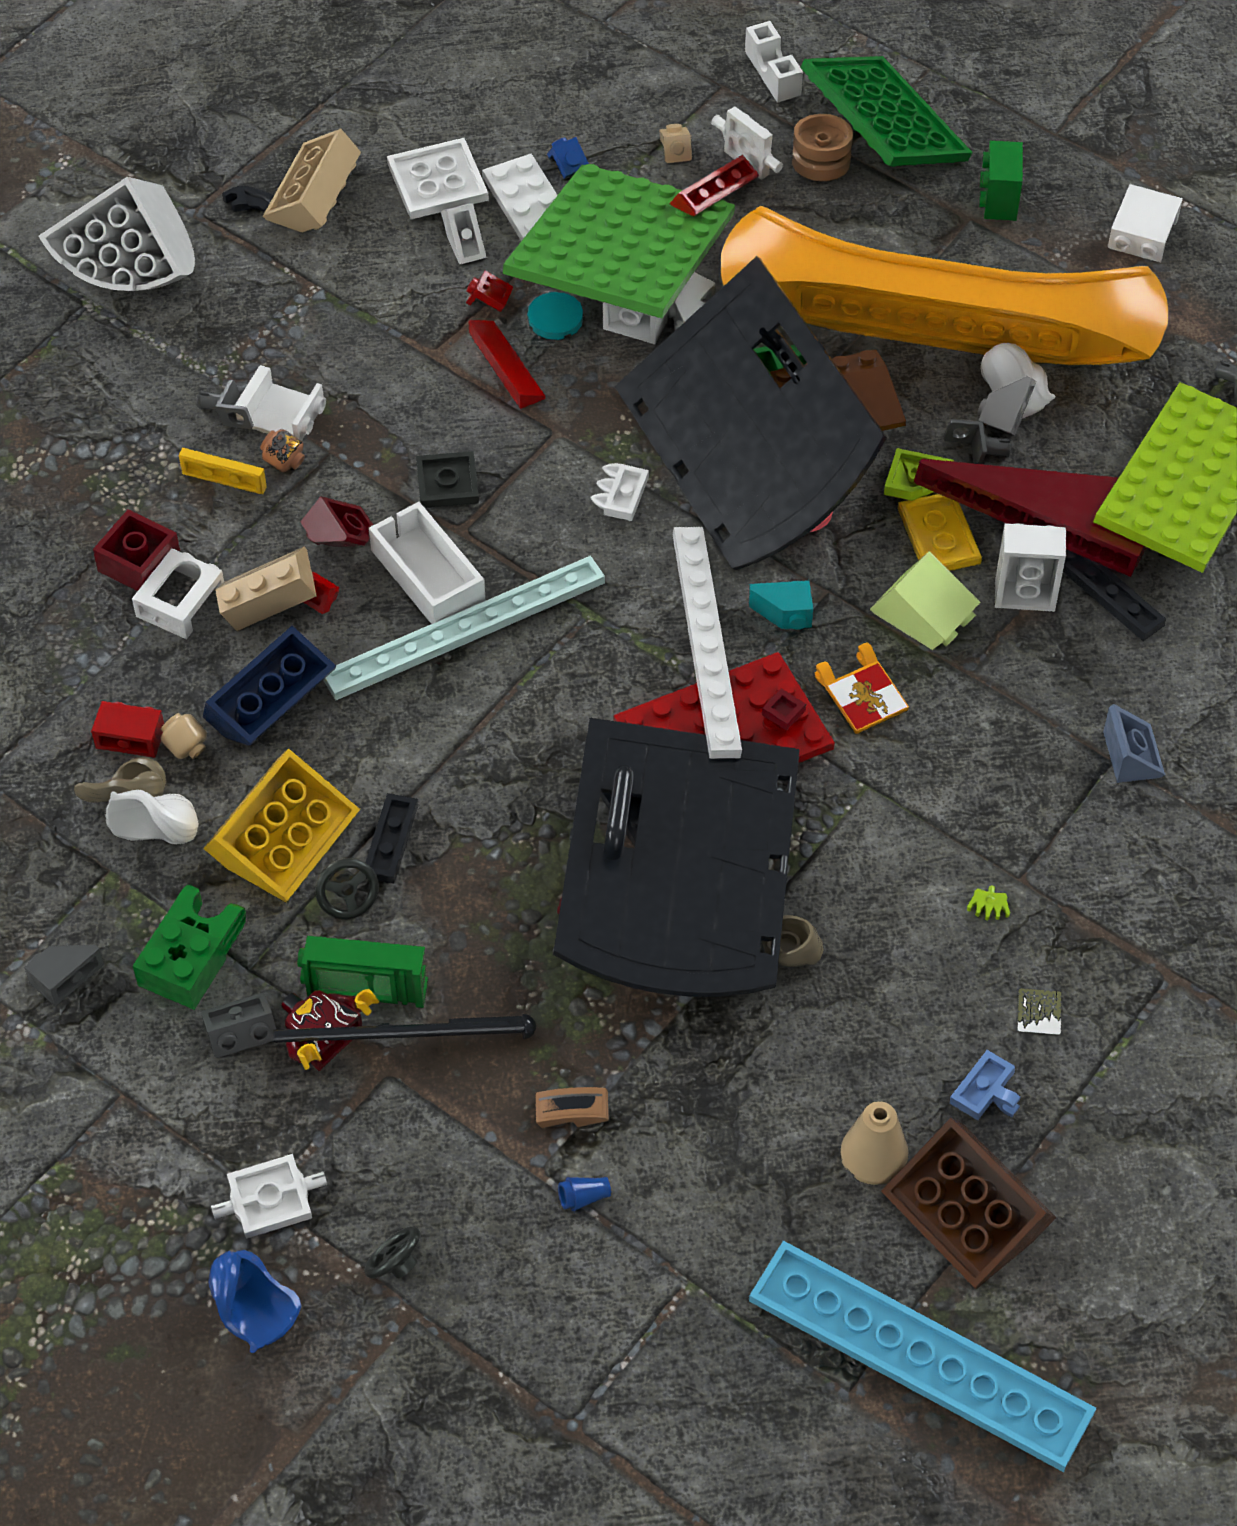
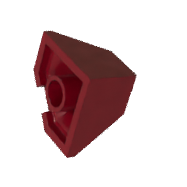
[300,496,373,547]

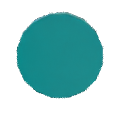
[527,292,583,340]

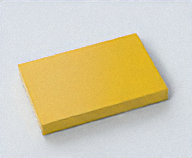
[898,494,982,571]

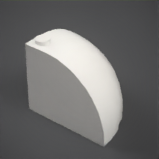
[39,177,195,291]

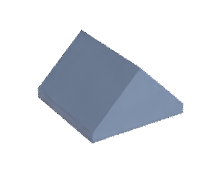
[1103,704,1165,783]

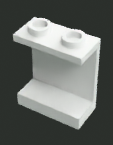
[1108,184,1183,263]
[235,365,326,441]

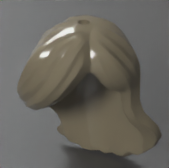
[74,757,167,803]

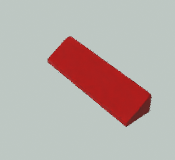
[669,154,759,217]
[468,320,546,409]

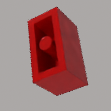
[91,701,164,758]

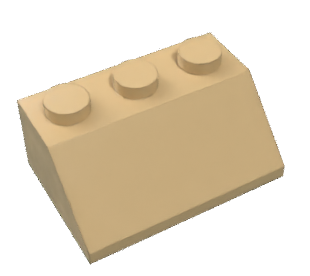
[215,547,317,631]

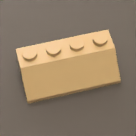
[263,129,361,233]

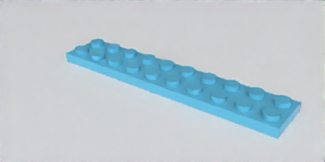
[749,1241,1096,1472]

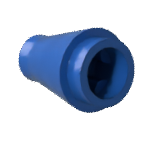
[558,1177,611,1211]

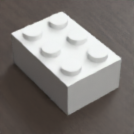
[995,523,1066,612]

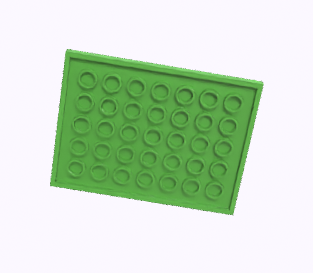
[503,164,735,319]

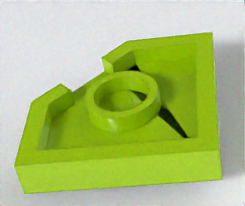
[884,448,954,501]

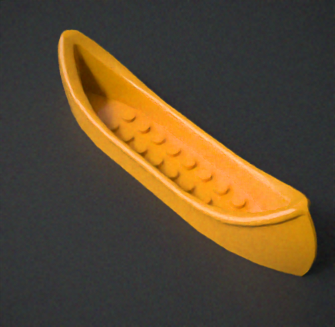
[721,206,1168,365]

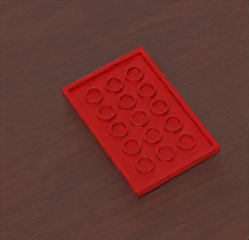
[613,652,835,763]

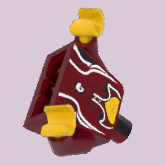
[281,989,379,1071]

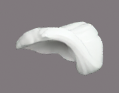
[981,343,1056,419]
[105,790,199,844]

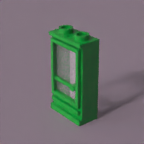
[297,936,428,1008]

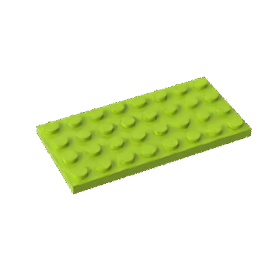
[1093,382,1237,573]

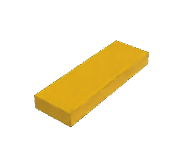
[179,448,267,494]

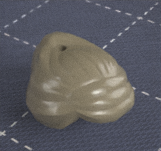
[762,915,824,967]

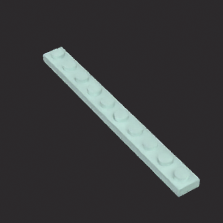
[323,555,605,701]

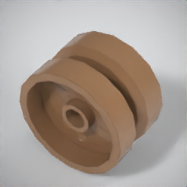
[792,114,853,181]

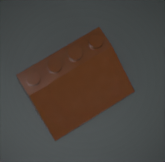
[770,349,906,431]
[881,1118,1057,1289]

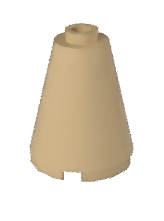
[841,1102,909,1185]

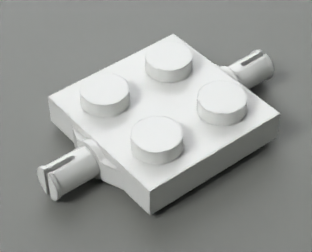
[711,106,783,180]
[211,1154,327,1239]

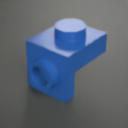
[547,137,589,179]

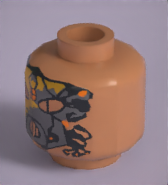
[260,429,305,472]

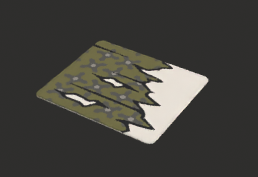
[1018,988,1061,1035]

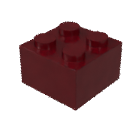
[93,509,180,591]

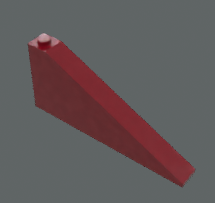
[914,458,1147,577]

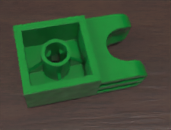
[133,885,246,1010]

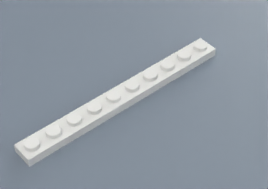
[673,527,742,759]

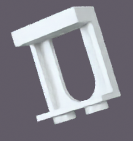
[132,548,224,639]

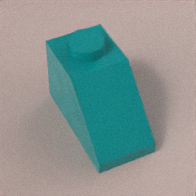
[748,581,813,630]

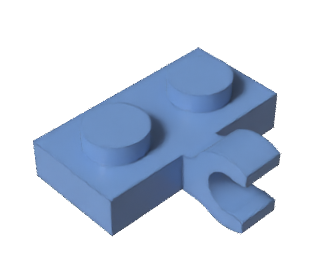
[950,1050,1021,1120]

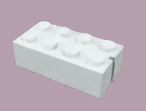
[369,502,486,624]

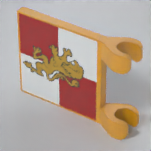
[815,642,909,734]

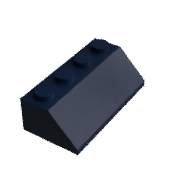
[203,626,336,746]

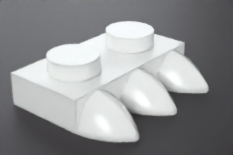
[591,463,649,521]

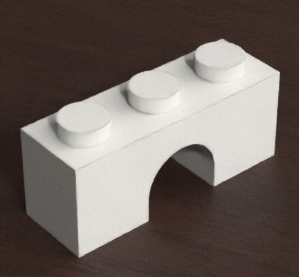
[745,21,803,103]

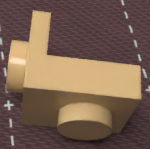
[659,124,692,163]

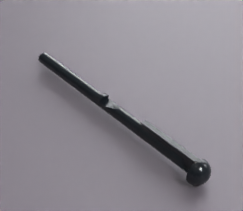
[273,1014,536,1043]

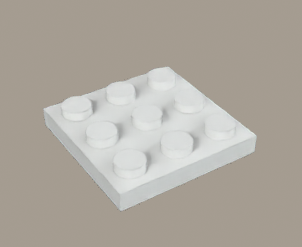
[387,138,489,220]

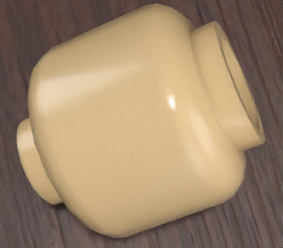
[161,713,207,759]

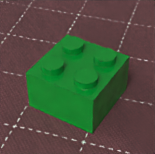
[979,140,1023,221]

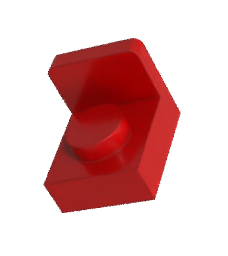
[466,270,513,312]

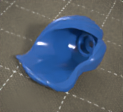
[208,1250,301,1353]

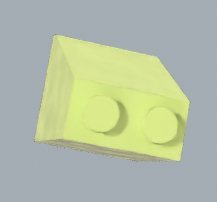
[870,551,980,650]

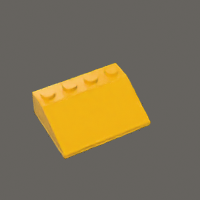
[203,748,360,902]

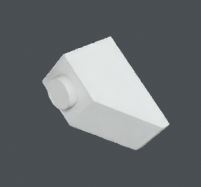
[441,203,487,264]

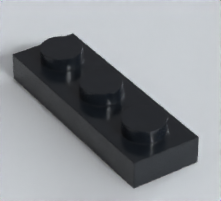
[365,793,418,884]

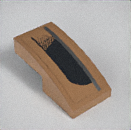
[536,1087,609,1128]

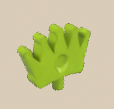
[967,885,1010,920]

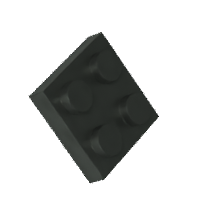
[416,451,479,508]

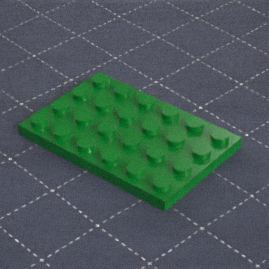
[800,56,973,167]

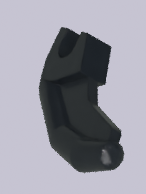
[222,185,274,213]

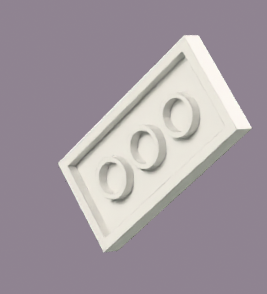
[482,153,557,241]

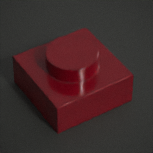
[762,688,806,731]

